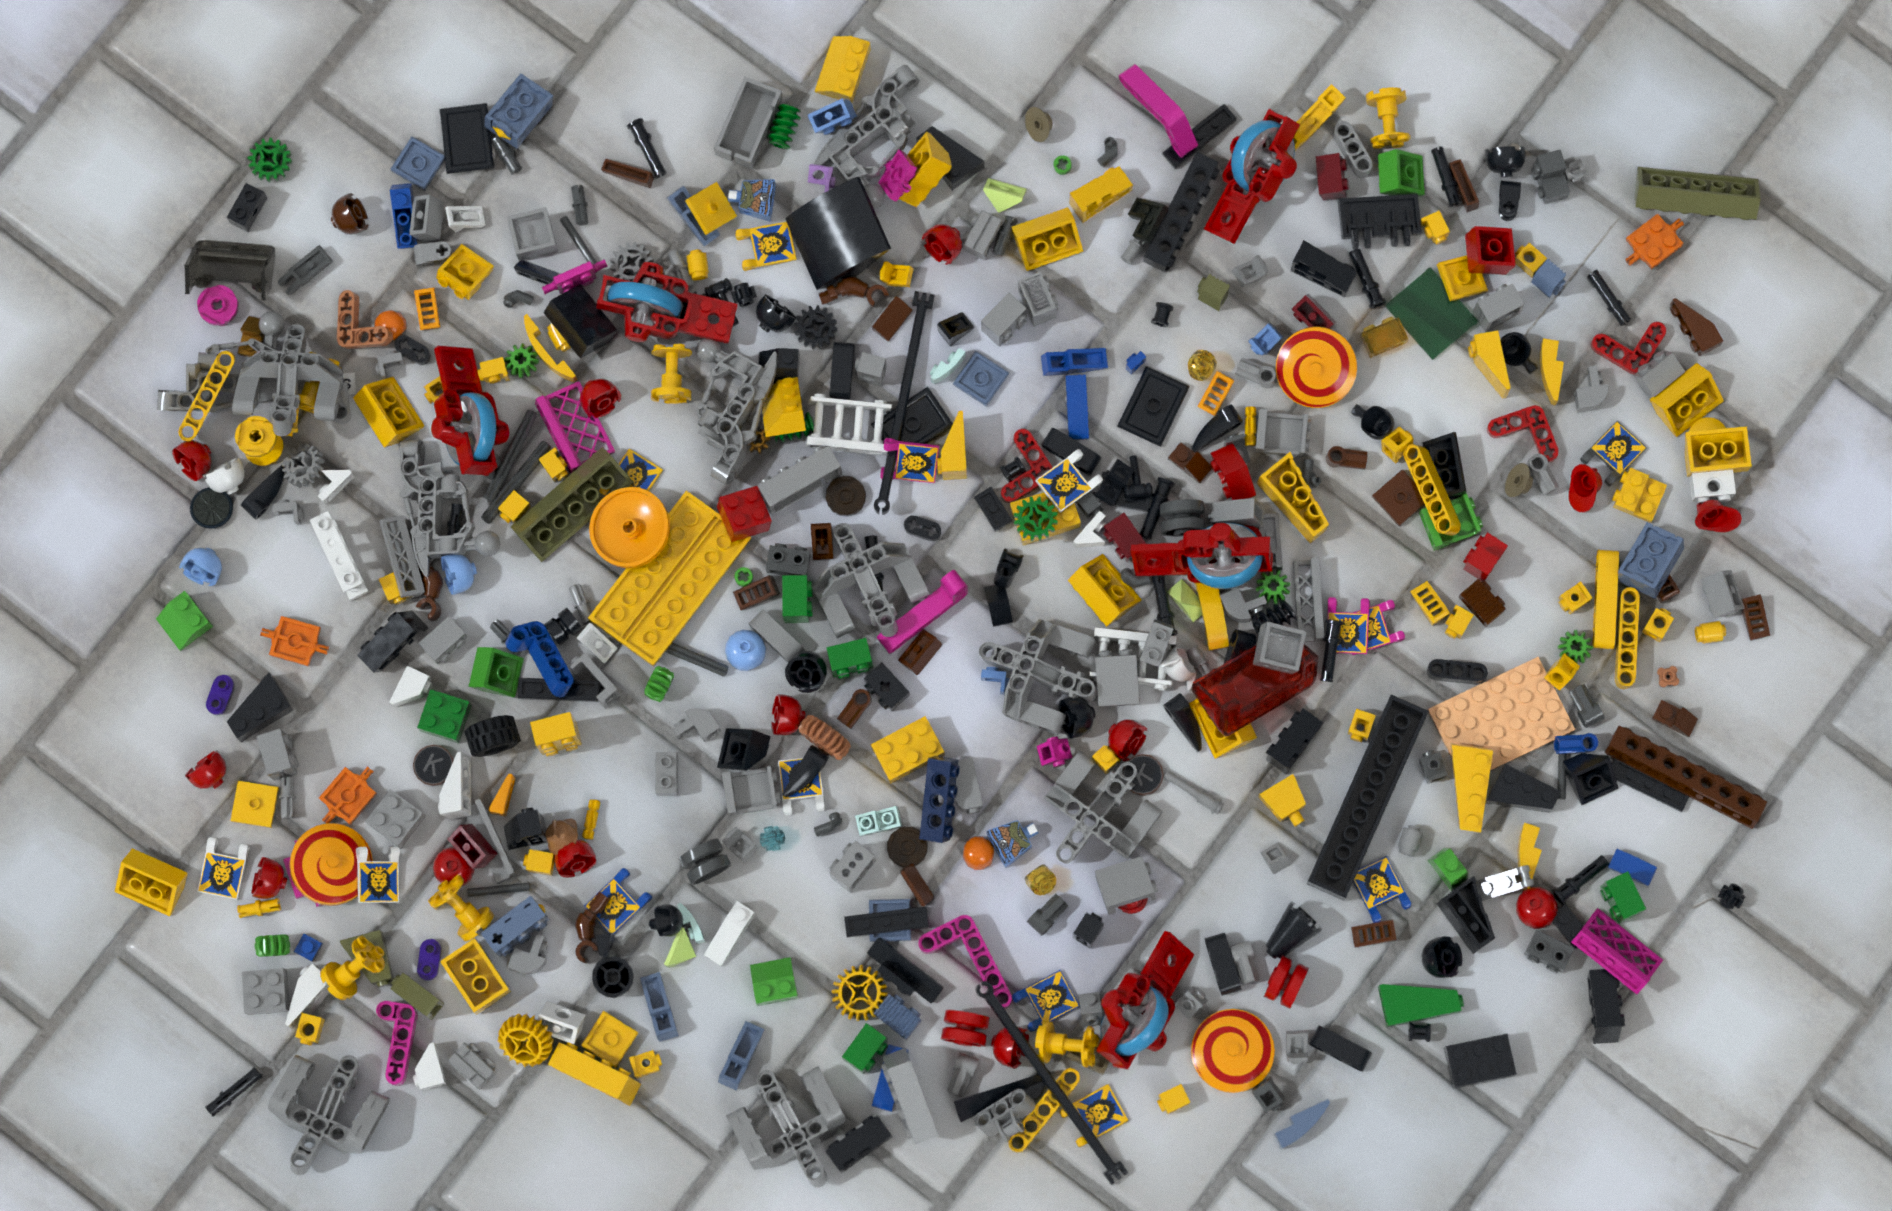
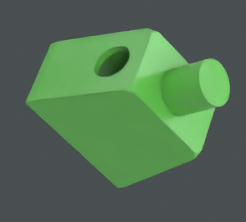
[1427,848,1468,892]

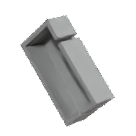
[714,76,783,169]
[758,446,843,515]
[881,1048,938,1144]

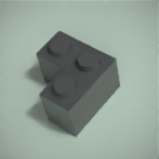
[1531,149,1570,204]

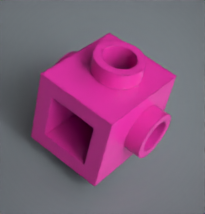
[1036,736,1072,767]

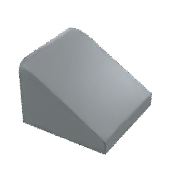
[1261,842,1291,874]

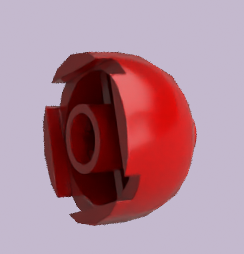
[922,224,962,265]
[580,378,621,418]
[172,440,212,481]
[771,694,805,735]
[1108,719,1147,761]
[185,750,227,789]
[554,839,597,878]
[433,847,475,887]
[251,857,287,899]
[1516,887,1558,929]
[991,1026,1029,1069]

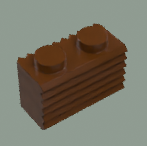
[1458,579,1506,627]

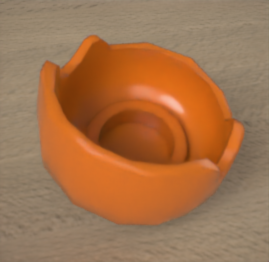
[374,310,407,340]
[963,836,994,870]

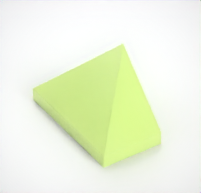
[983,178,1026,213]
[1167,579,1202,623]
[664,927,696,968]

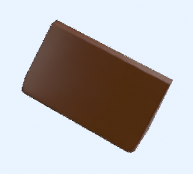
[872,296,913,342]
[898,629,942,675]
[900,863,934,907]

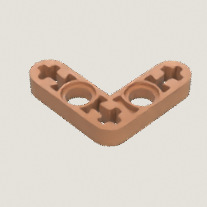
[337,290,393,349]

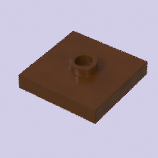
[1372,469,1425,526]

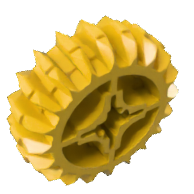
[832,965,888,1021]
[497,1013,554,1067]

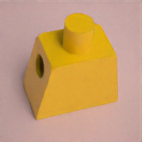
[1259,774,1306,827]

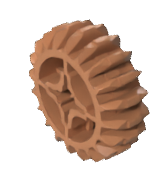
[798,715,851,760]

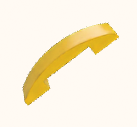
[1293,84,1346,151]
[524,314,577,383]
[1194,583,1229,651]

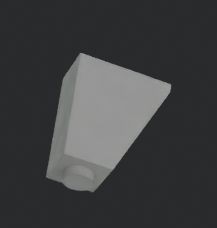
[1208,498,1264,527]
[940,757,983,814]

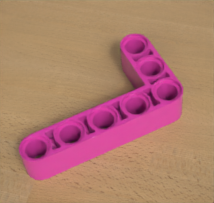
[1118,64,1198,158]
[877,569,968,654]
[918,915,1012,1009]

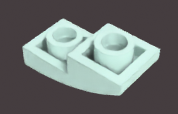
[930,348,966,384]
[855,806,902,836]
[677,903,705,944]

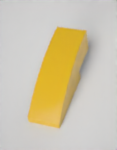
[1540,338,1564,405]
[1517,822,1542,890]

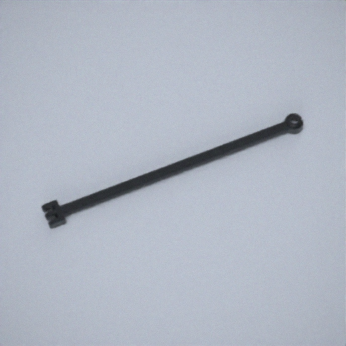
[874,291,935,515]
[975,981,1128,1185]

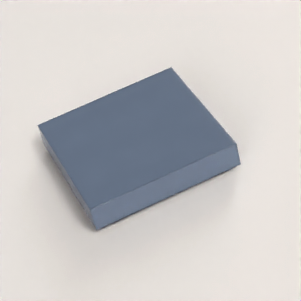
[390,136,445,191]
[953,351,1009,407]
[869,899,911,942]

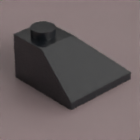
[759,348,800,386]
[717,728,771,771]
[1563,753,1619,805]

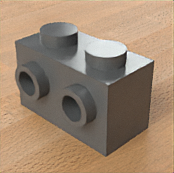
[766,543,811,576]
[1524,930,1574,973]

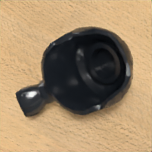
[1500,332,1538,374]
[1351,404,1394,440]
[649,904,684,937]

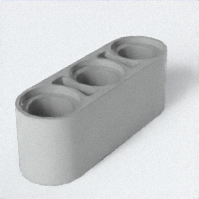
[1333,121,1372,178]
[748,609,805,662]

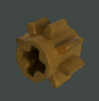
[747,430,770,454]

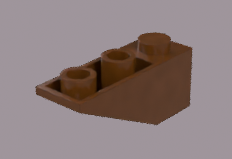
[1670,298,1723,357]

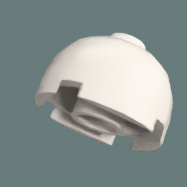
[203,458,245,495]

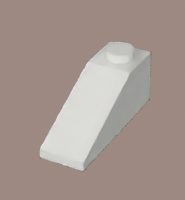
[438,752,471,820]
[704,901,756,966]
[285,964,329,1028]

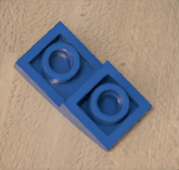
[1608,849,1657,887]

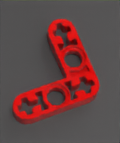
[1591,322,1666,375]
[1487,405,1559,463]
[1001,429,1053,503]

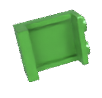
[1419,493,1483,551]

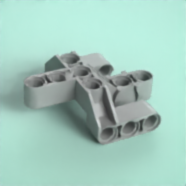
[232,324,344,436]
[812,523,930,638]
[979,619,1098,735]
[1044,751,1163,864]
[268,1054,390,1175]
[726,1067,846,1187]

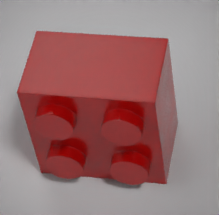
[1465,226,1516,275]
[717,486,772,542]

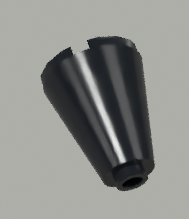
[1266,901,1322,959]

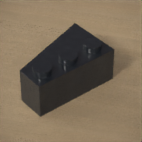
[916,126,985,191]
[1291,240,1357,298]
[357,610,428,673]
[227,672,293,742]
[1266,708,1323,774]
[1485,764,1561,813]
[504,807,547,850]
[1436,876,1495,954]
[1587,969,1625,1044]
[826,1115,892,1174]

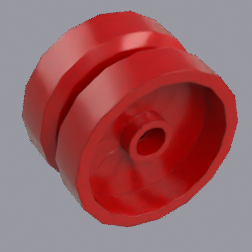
[1264,955,1309,1009]
[941,1010,990,1047]

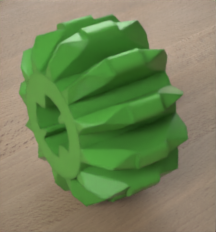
[504,343,539,378]
[1256,570,1290,604]
[1557,630,1593,664]
[644,666,674,702]
[255,934,290,957]

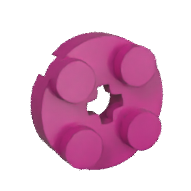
[197,285,239,326]

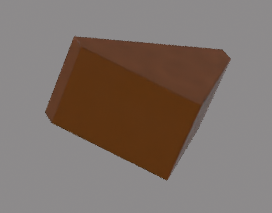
[811,523,833,560]

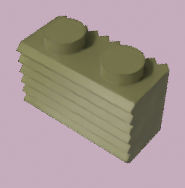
[1197,274,1230,311]

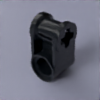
[1499,181,1521,221]
[994,548,1024,589]

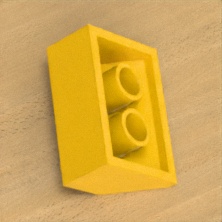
[814,36,871,104]
[899,132,952,207]
[1011,207,1083,271]
[1649,363,1724,437]
[353,377,424,448]
[762,377,806,437]
[1685,426,1752,477]
[1068,554,1142,627]
[1189,683,1257,759]
[114,848,188,916]

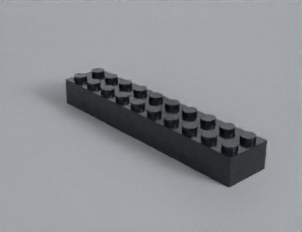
[1306,694,1429,901]

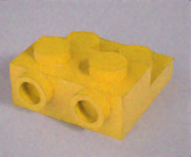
[436,244,494,300]
[1612,468,1667,523]

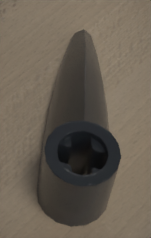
[1192,404,1243,453]
[241,465,285,520]
[1219,629,1257,685]
[1163,693,1202,752]
[782,745,830,797]

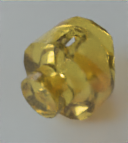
[1188,350,1217,381]
[1025,864,1057,895]

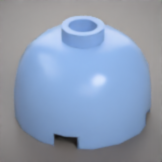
[179,548,222,586]
[441,554,477,595]
[725,630,766,671]

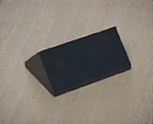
[1422,432,1467,499]

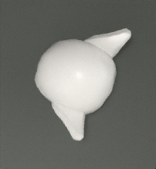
[1161,647,1197,691]

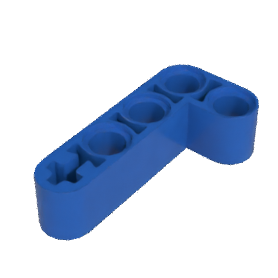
[505,621,574,697]

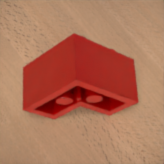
[1210,443,1256,500]
[1463,532,1508,581]

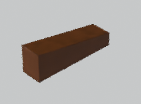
[601,158,655,189]
[1449,159,1479,212]

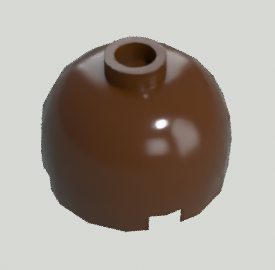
[331,193,369,235]

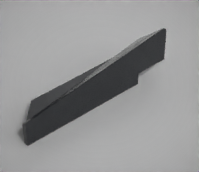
[954,1071,1050,1123]

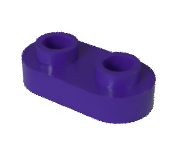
[206,675,235,715]
[417,939,442,981]

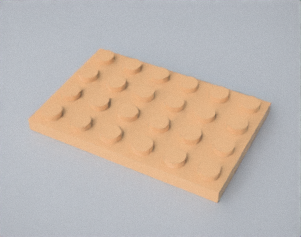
[1428,657,1575,771]

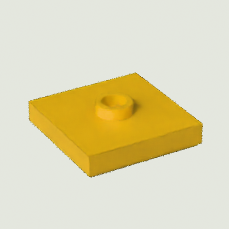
[685,182,737,235]
[1437,255,1488,302]
[230,781,279,828]
[581,1010,639,1068]

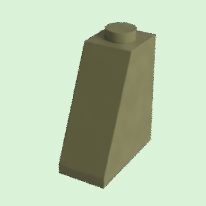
[340,930,394,987]
[390,973,444,1020]

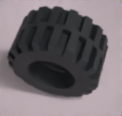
[464,715,521,757]

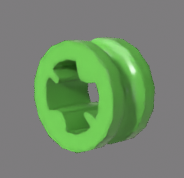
[1053,155,1072,175]
[735,567,753,587]

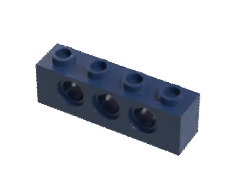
[919,756,960,843]

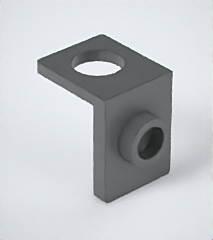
[1224,433,1251,463]

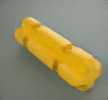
[1245,406,1256,446]
[582,799,601,840]

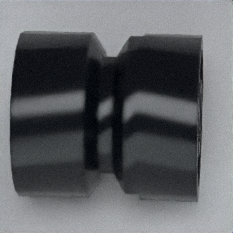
[544,607,583,645]

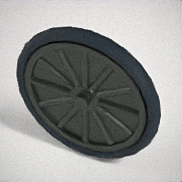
[190,487,233,529]

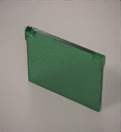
[1385,267,1478,360]

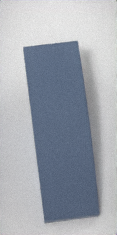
[666,186,720,247]
[640,972,679,1042]
[718,1021,765,1091]
[1274,1099,1330,1149]

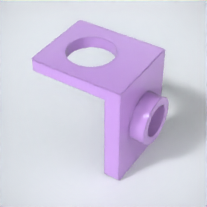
[808,164,836,193]

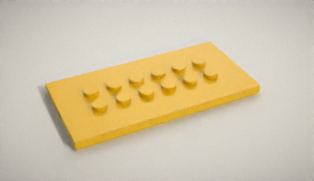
[588,490,752,667]

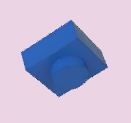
[1126,351,1146,375]
[294,934,323,962]

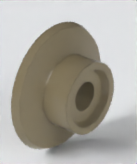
[1025,107,1053,142]
[1505,463,1533,497]

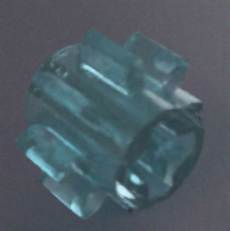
[760,826,785,851]

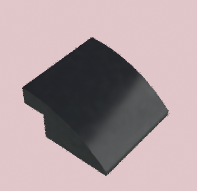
[785,177,891,290]

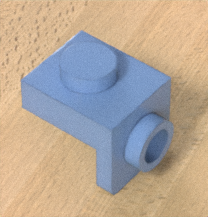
[1248,323,1284,356]
[981,667,1010,695]

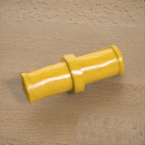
[237,898,281,918]

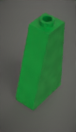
[1378,984,1464,1027]

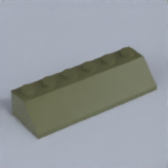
[1635,167,1761,220]
[511,447,633,562]

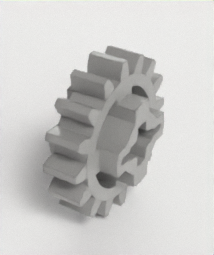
[610,242,654,281]
[282,443,325,488]

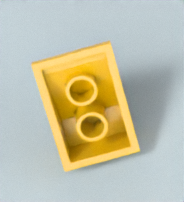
[1468,330,1511,399]
[937,410,967,480]

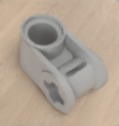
[414,241,454,267]

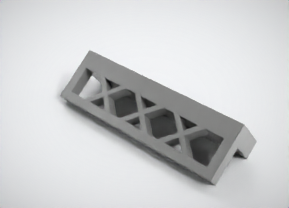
[380,515,425,599]
[1293,557,1324,642]
[467,799,517,884]

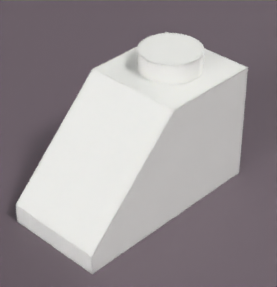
[389,666,432,707]
[413,1042,447,1091]

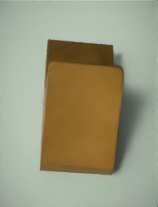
[237,316,265,357]

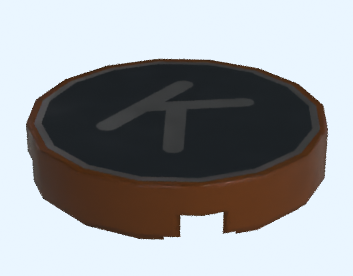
[413,745,454,786]
[1123,754,1164,796]

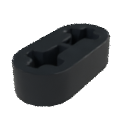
[395,335,431,365]
[904,515,942,541]

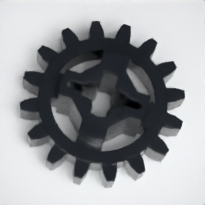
[794,305,838,350]

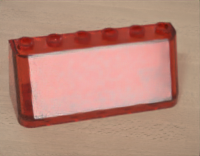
[1192,644,1319,736]

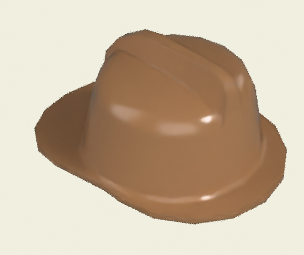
[545,819,578,855]

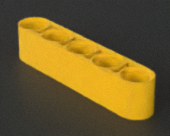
[178,350,236,441]
[1403,444,1461,536]
[1592,550,1619,649]
[1615,587,1640,690]
[1008,1068,1080,1153]

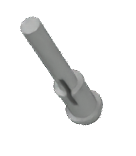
[1163,770,1224,815]

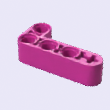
[376,1001,418,1086]

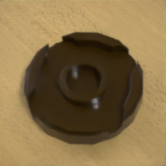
[825,476,866,517]
[887,826,928,868]

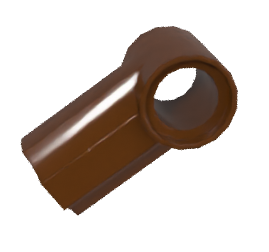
[1326,446,1367,470]
[837,689,872,729]

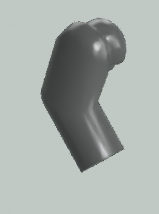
[1097,137,1118,167]
[503,290,534,308]
[1302,459,1321,488]
[1121,568,1150,588]
[814,812,842,837]

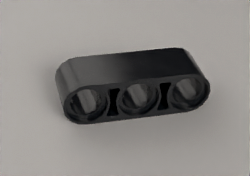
[829,342,854,400]
[1041,428,1102,476]
[1426,659,1488,685]
[1204,933,1242,996]
[1309,1025,1372,1072]

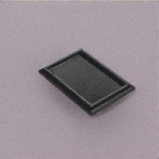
[440,103,494,174]
[1117,366,1190,447]
[871,387,953,444]

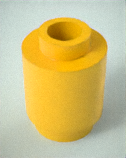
[686,249,709,281]
[547,324,571,352]
[1694,621,1726,644]

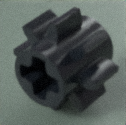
[731,283,757,307]
[1718,884,1745,909]

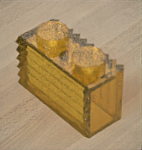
[1360,317,1408,358]

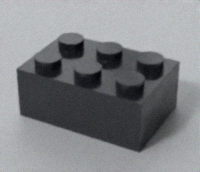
[543,284,617,359]
[1444,1034,1517,1089]

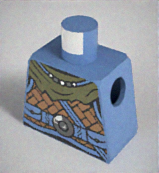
[728,179,776,222]
[986,820,1039,868]

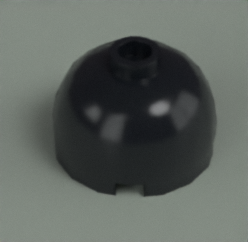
[1485,146,1525,178]
[756,294,796,333]
[785,651,827,693]
[1058,697,1096,739]
[1421,936,1463,978]
[592,956,634,998]

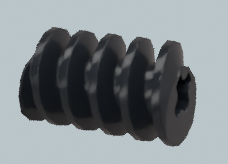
[1251,600,1298,636]

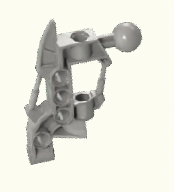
[814,65,919,209]
[157,311,300,413]
[696,338,777,485]
[400,440,501,577]

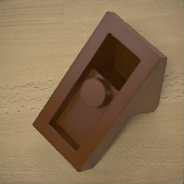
[1168,442,1212,484]
[1652,700,1698,737]

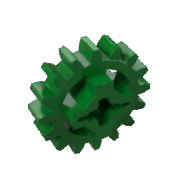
[247,138,292,182]
[1014,496,1058,541]

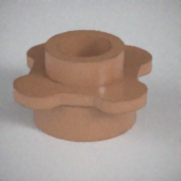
[1657,666,1679,688]

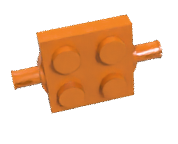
[1625,214,1684,270]
[260,616,329,667]
[319,766,377,825]

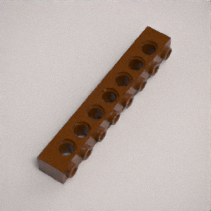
[1604,726,1767,829]

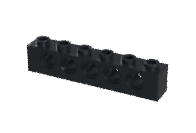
[1143,152,1220,272]

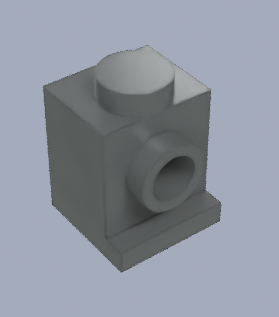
[1075,490,1103,518]
[1419,750,1449,784]
[1252,1076,1285,1112]

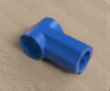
[1554,733,1598,754]

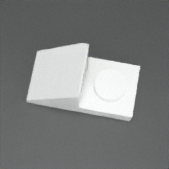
[445,206,485,233]
[318,470,355,505]
[1073,511,1106,548]
[577,623,618,664]

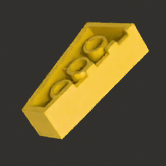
[1257,452,1329,544]
[1450,743,1493,833]
[548,1042,641,1106]

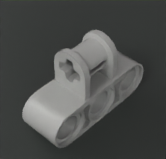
[974,1089,1035,1142]

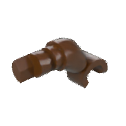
[819,277,889,307]
[416,560,443,622]
[575,891,611,964]

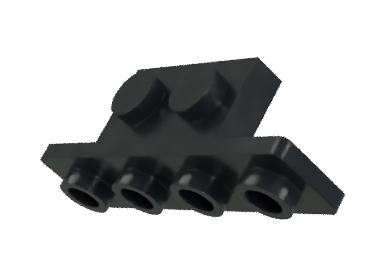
[867,937,944,1003]

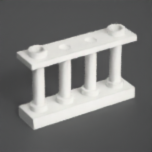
[805,394,892,456]
[310,511,369,601]
[1089,627,1177,691]

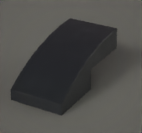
[1095,459,1134,506]

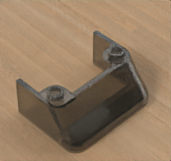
[184,240,275,301]

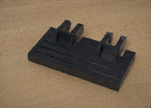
[1337,194,1422,249]

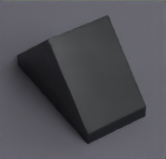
[937,312,975,346]
[984,585,1013,627]

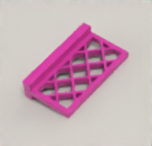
[535,381,615,474]
[1571,908,1663,994]

